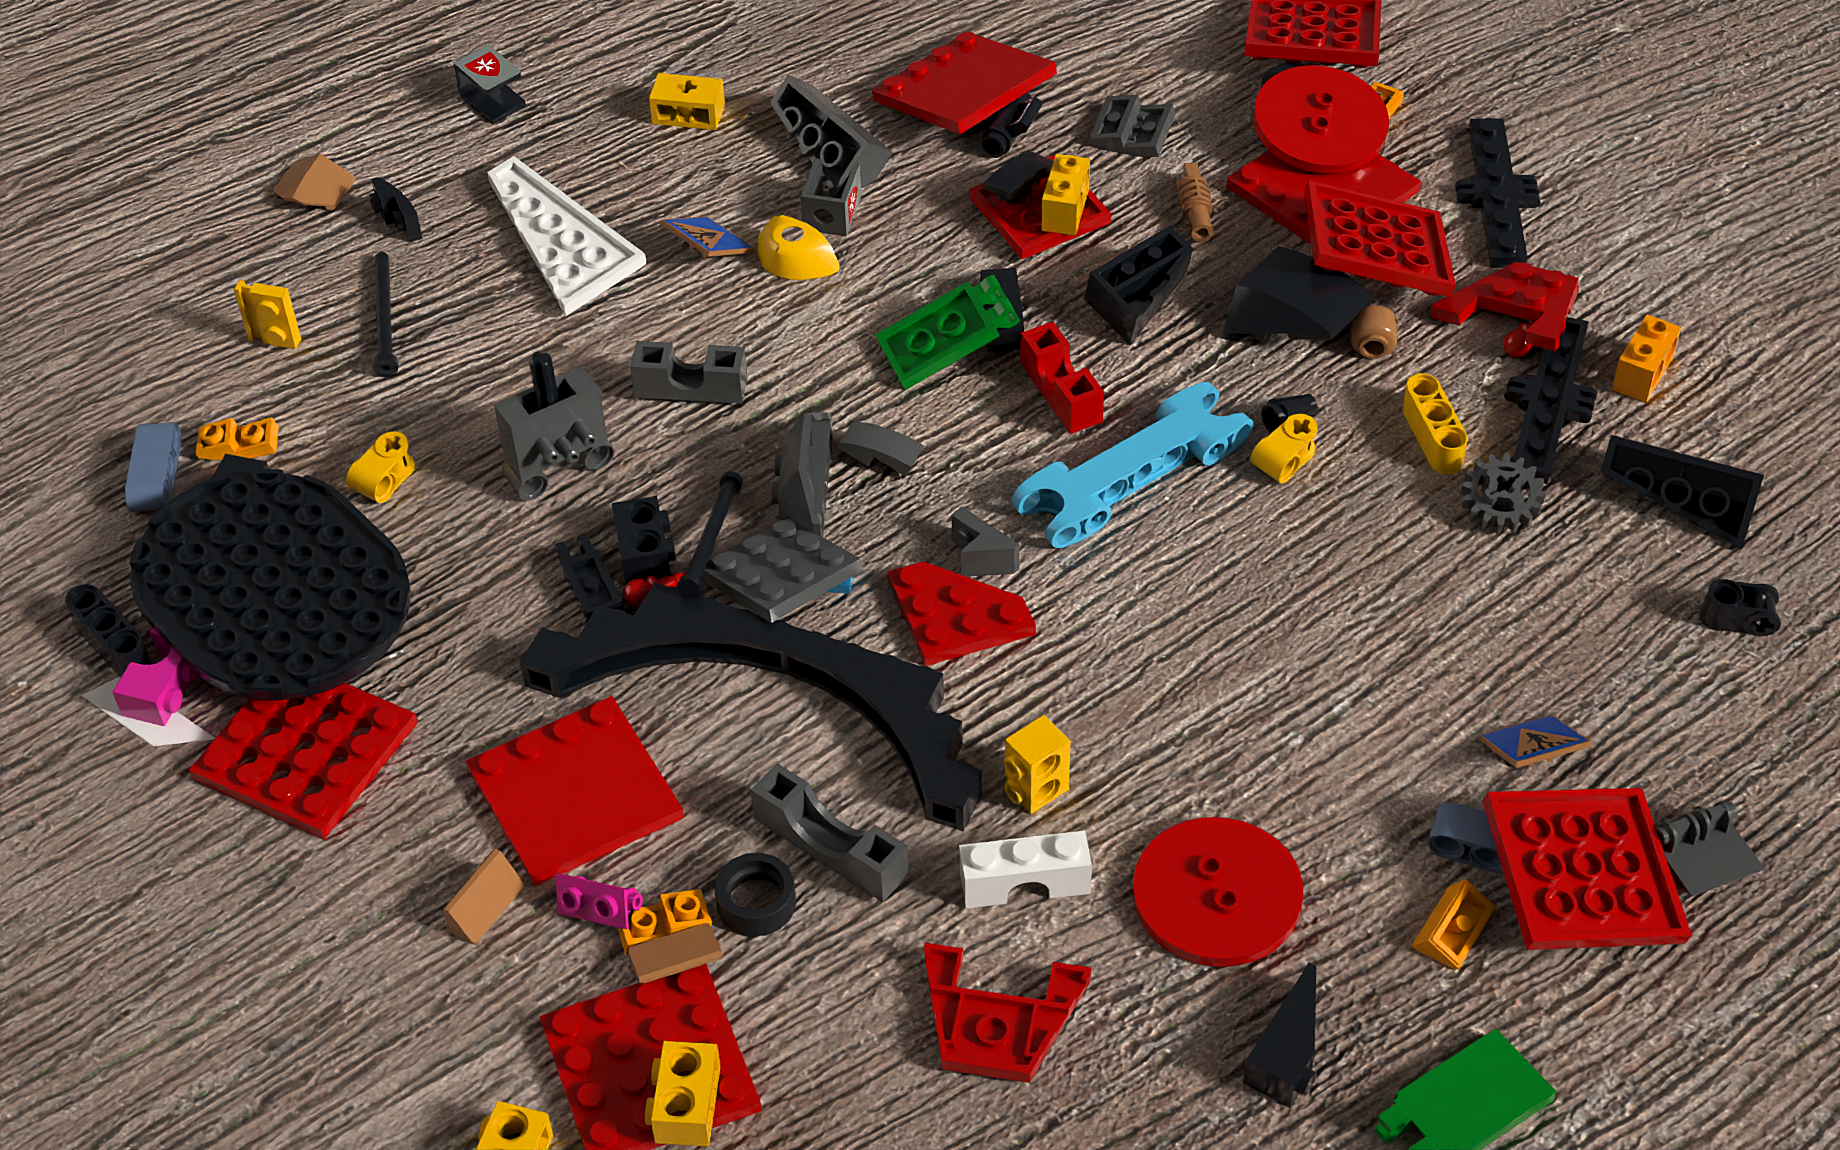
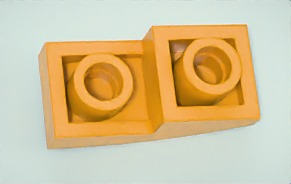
[195,417,279,460]
[617,889,712,955]

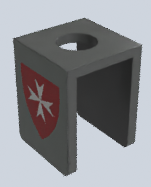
[800,158,861,236]

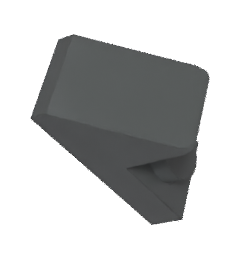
[951,506,1020,577]

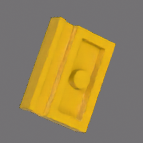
[234,280,301,349]

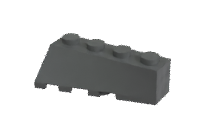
[770,75,893,199]

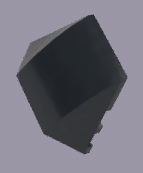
[1223,246,1373,340]

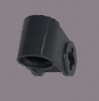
[1699,579,1781,636]

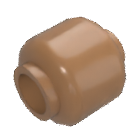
[1350,305,1398,359]

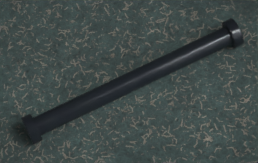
[677,471,743,598]

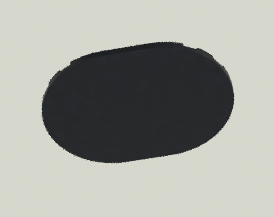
[130,469,411,700]

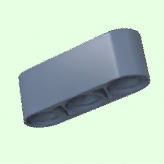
[125,422,181,512]
[1427,803,1504,875]

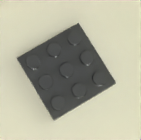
[701,517,862,623]

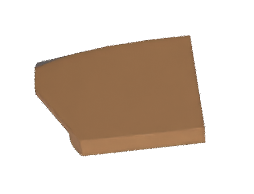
[273,153,355,210]

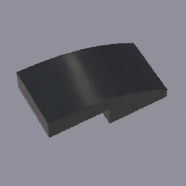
[983,152,1054,202]
[369,177,423,243]

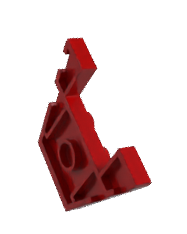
[1431,262,1579,351]
[924,943,1092,1083]

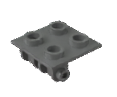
[1656,801,1764,898]

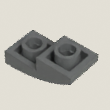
[837,421,924,476]

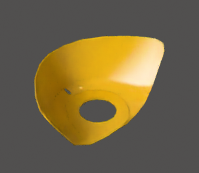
[757,215,840,280]

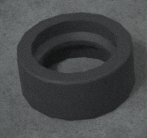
[715,853,796,936]

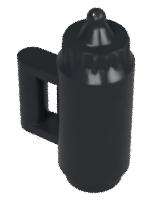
[979,92,1042,158]

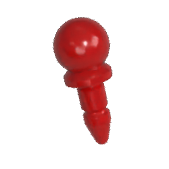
[1503,321,1535,358]
[622,572,687,610]

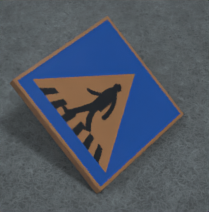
[660,216,755,259]
[1479,714,1592,768]

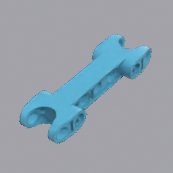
[1011,382,1254,548]

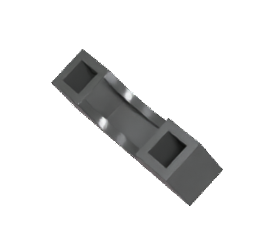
[751,763,909,902]

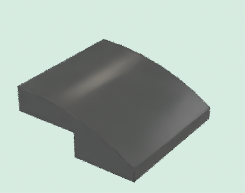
[1089,95,1176,157]

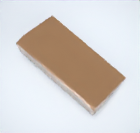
[444,848,524,945]
[628,923,723,984]

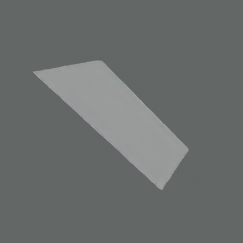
[81,677,215,746]

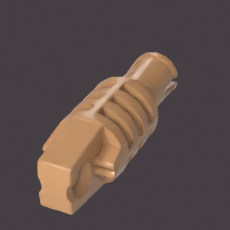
[1176,163,1214,242]

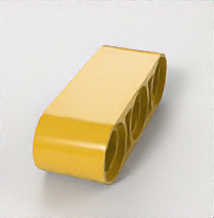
[1402,373,1468,475]

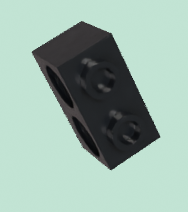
[612,496,676,584]

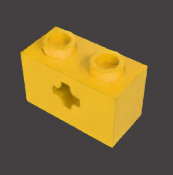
[649,73,725,130]

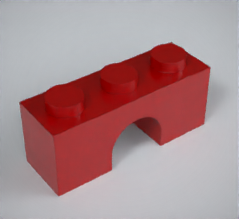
[1020,321,1104,434]

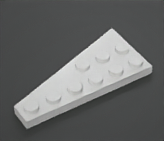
[488,156,646,316]

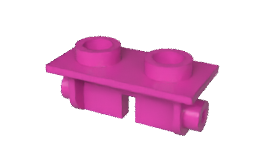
[555,873,643,929]

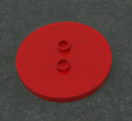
[1253,65,1389,174]
[1133,817,1303,967]

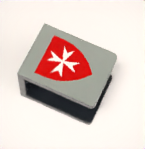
[453,44,526,124]

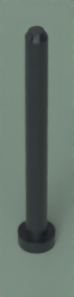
[373,251,398,377]

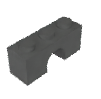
[630,341,748,404]

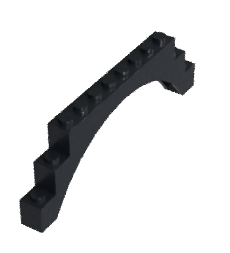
[520,582,982,832]

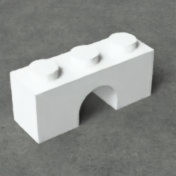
[959,830,1092,909]

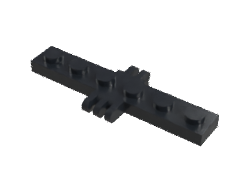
[1455,118,1541,268]
[1504,317,1598,484]

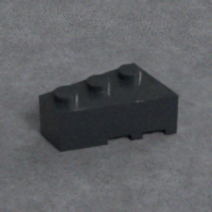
[1084,226,1193,345]

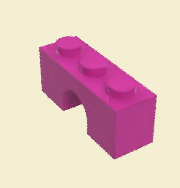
[112,628,199,727]

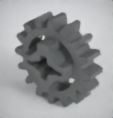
[1460,453,1546,534]

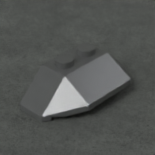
[772,412,833,537]

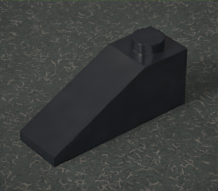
[1243,963,1317,1108]

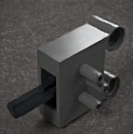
[494,351,615,501]

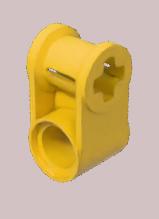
[1250,414,1318,484]
[346,431,415,503]

